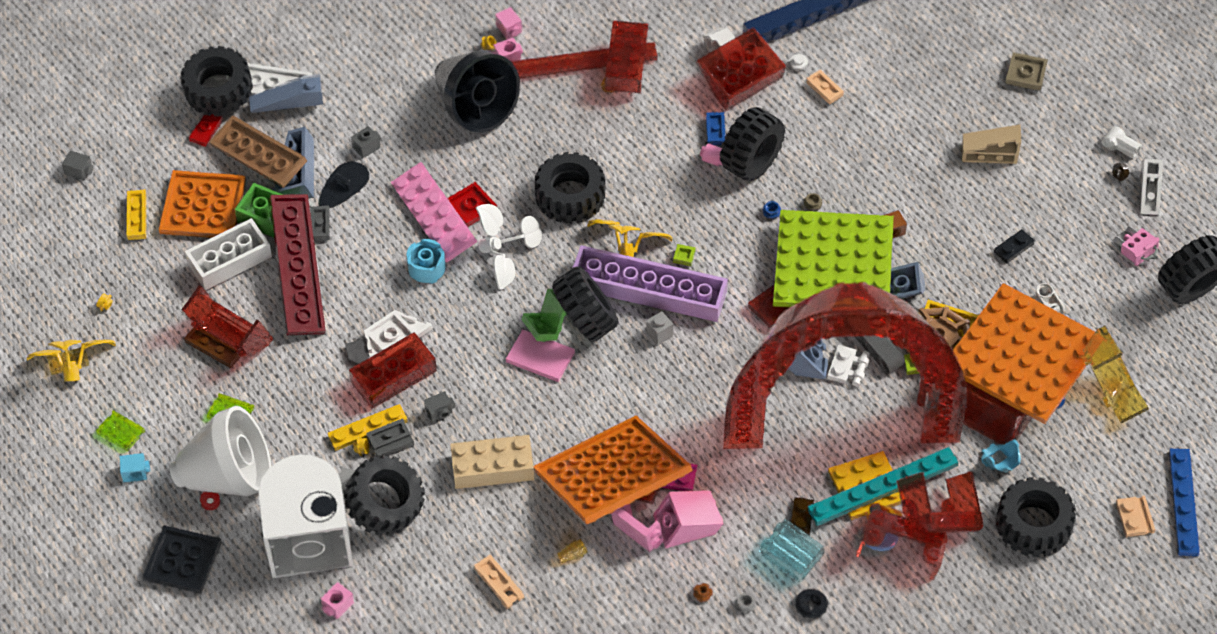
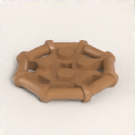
[903,306,971,366]

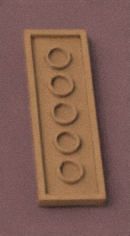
[209,116,307,188]

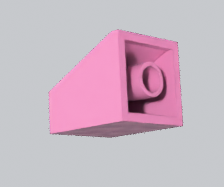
[653,490,723,548]

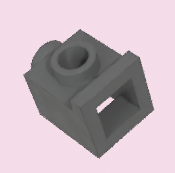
[424,391,456,424]

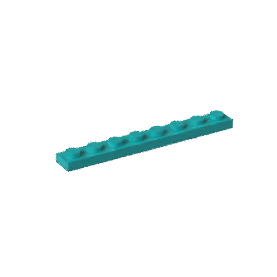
[808,447,959,526]

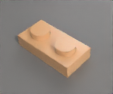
[806,70,844,105]

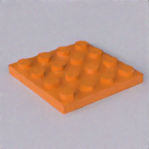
[159,170,246,238]

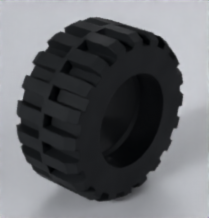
[180,46,253,116]
[720,107,785,181]
[534,152,606,224]
[1158,235,1217,304]
[552,266,619,342]
[344,455,425,536]
[996,477,1076,557]

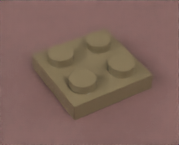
[1005,52,1048,91]

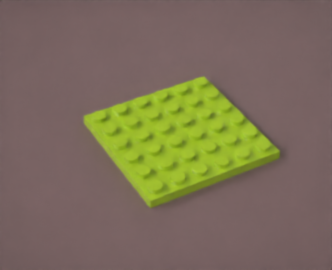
[773,210,894,313]

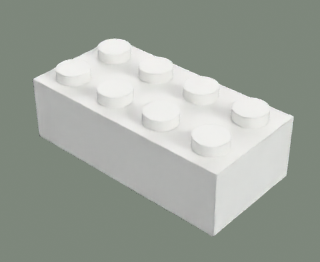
[185,218,272,291]

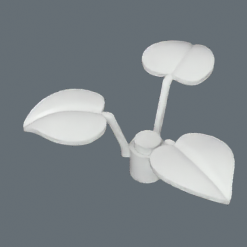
[476,204,542,290]

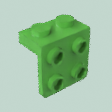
[521,289,566,342]

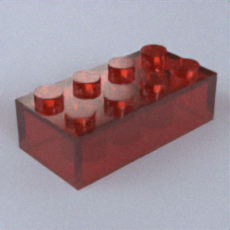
[605,20,649,94]
[349,332,437,409]

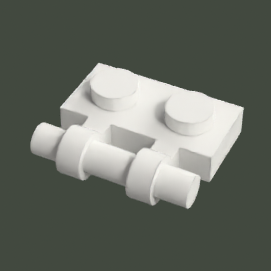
[827,345,870,387]

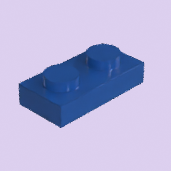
[706,112,726,146]

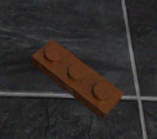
[184,325,242,369]

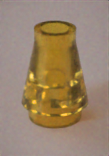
[556,538,588,564]

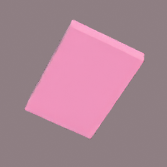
[506,329,575,382]

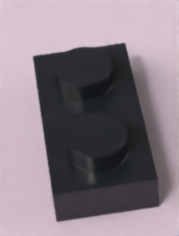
[994,229,1035,263]

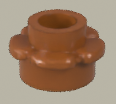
[693,583,713,602]

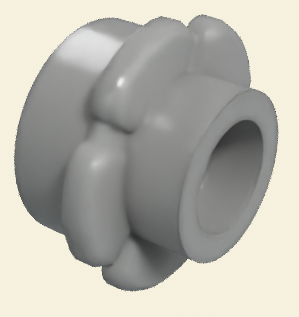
[735,593,755,613]

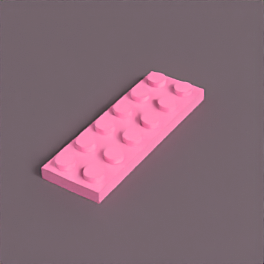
[391,162,477,262]

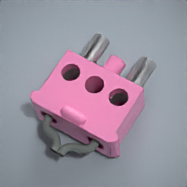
[1114,226,1159,266]

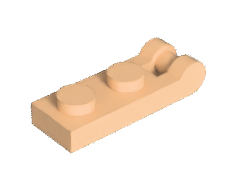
[474,555,524,609]

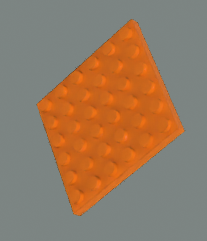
[942,283,1105,424]
[534,415,692,524]

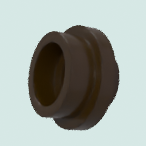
[1112,163,1129,181]

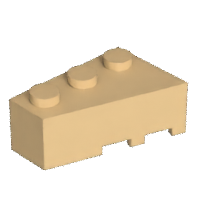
[961,124,1021,164]

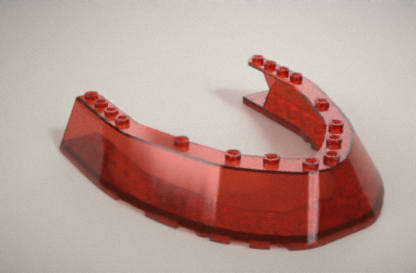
[723,282,967,449]

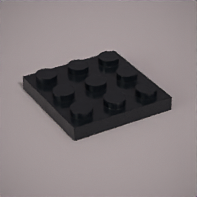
[143,525,222,594]

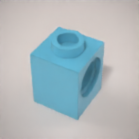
[120,453,150,483]

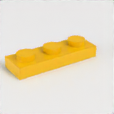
[127,189,147,240]

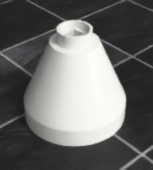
[169,406,271,496]

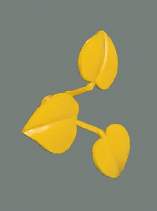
[587,219,673,257]
[27,339,116,382]

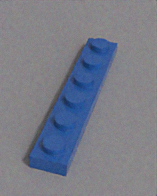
[1169,448,1200,556]

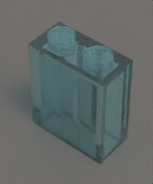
[760,519,825,583]

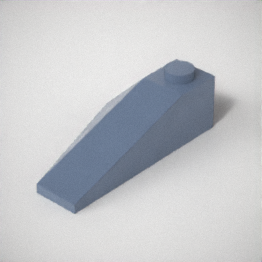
[249,74,323,113]
[890,262,926,298]

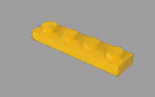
[327,404,408,451]

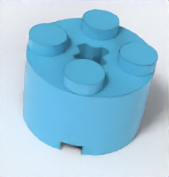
[406,239,446,284]

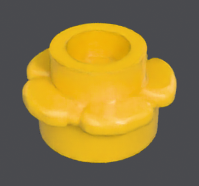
[481,35,497,51]
[96,293,113,311]
[353,437,369,456]

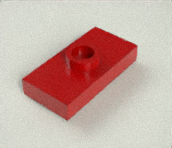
[189,114,223,147]

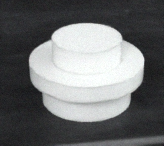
[790,54,808,71]

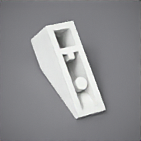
[1140,158,1163,215]

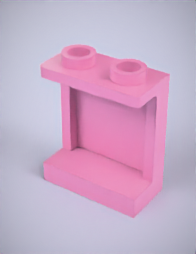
[611,504,663,552]

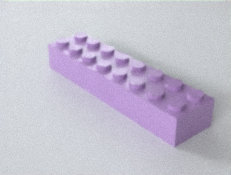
[573,245,728,322]

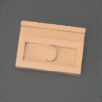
[1116,496,1155,537]

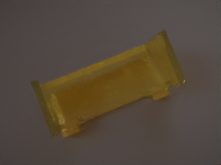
[1081,325,1149,424]

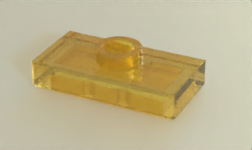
[47,347,89,375]

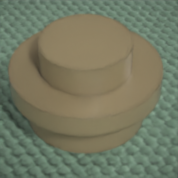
[804,193,822,211]

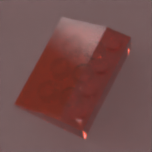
[696,27,786,111]

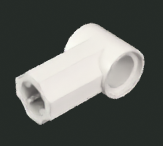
[1102,126,1142,159]

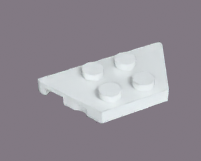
[364,310,432,369]

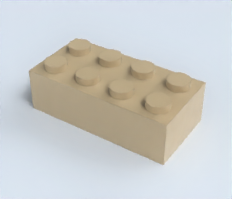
[450,435,534,489]

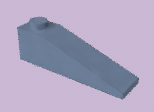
[783,308,828,379]

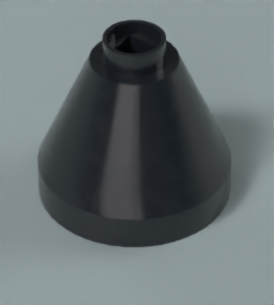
[435,50,520,133]

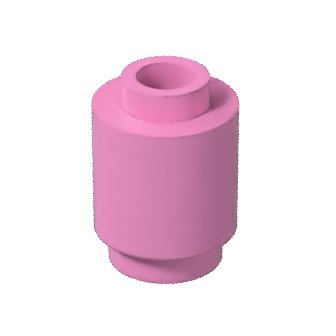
[700,144,722,166]

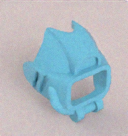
[981,439,1021,473]

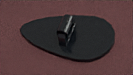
[319,162,370,208]

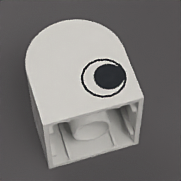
[259,455,353,578]

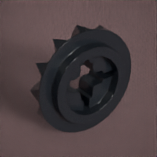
[795,589,828,620]

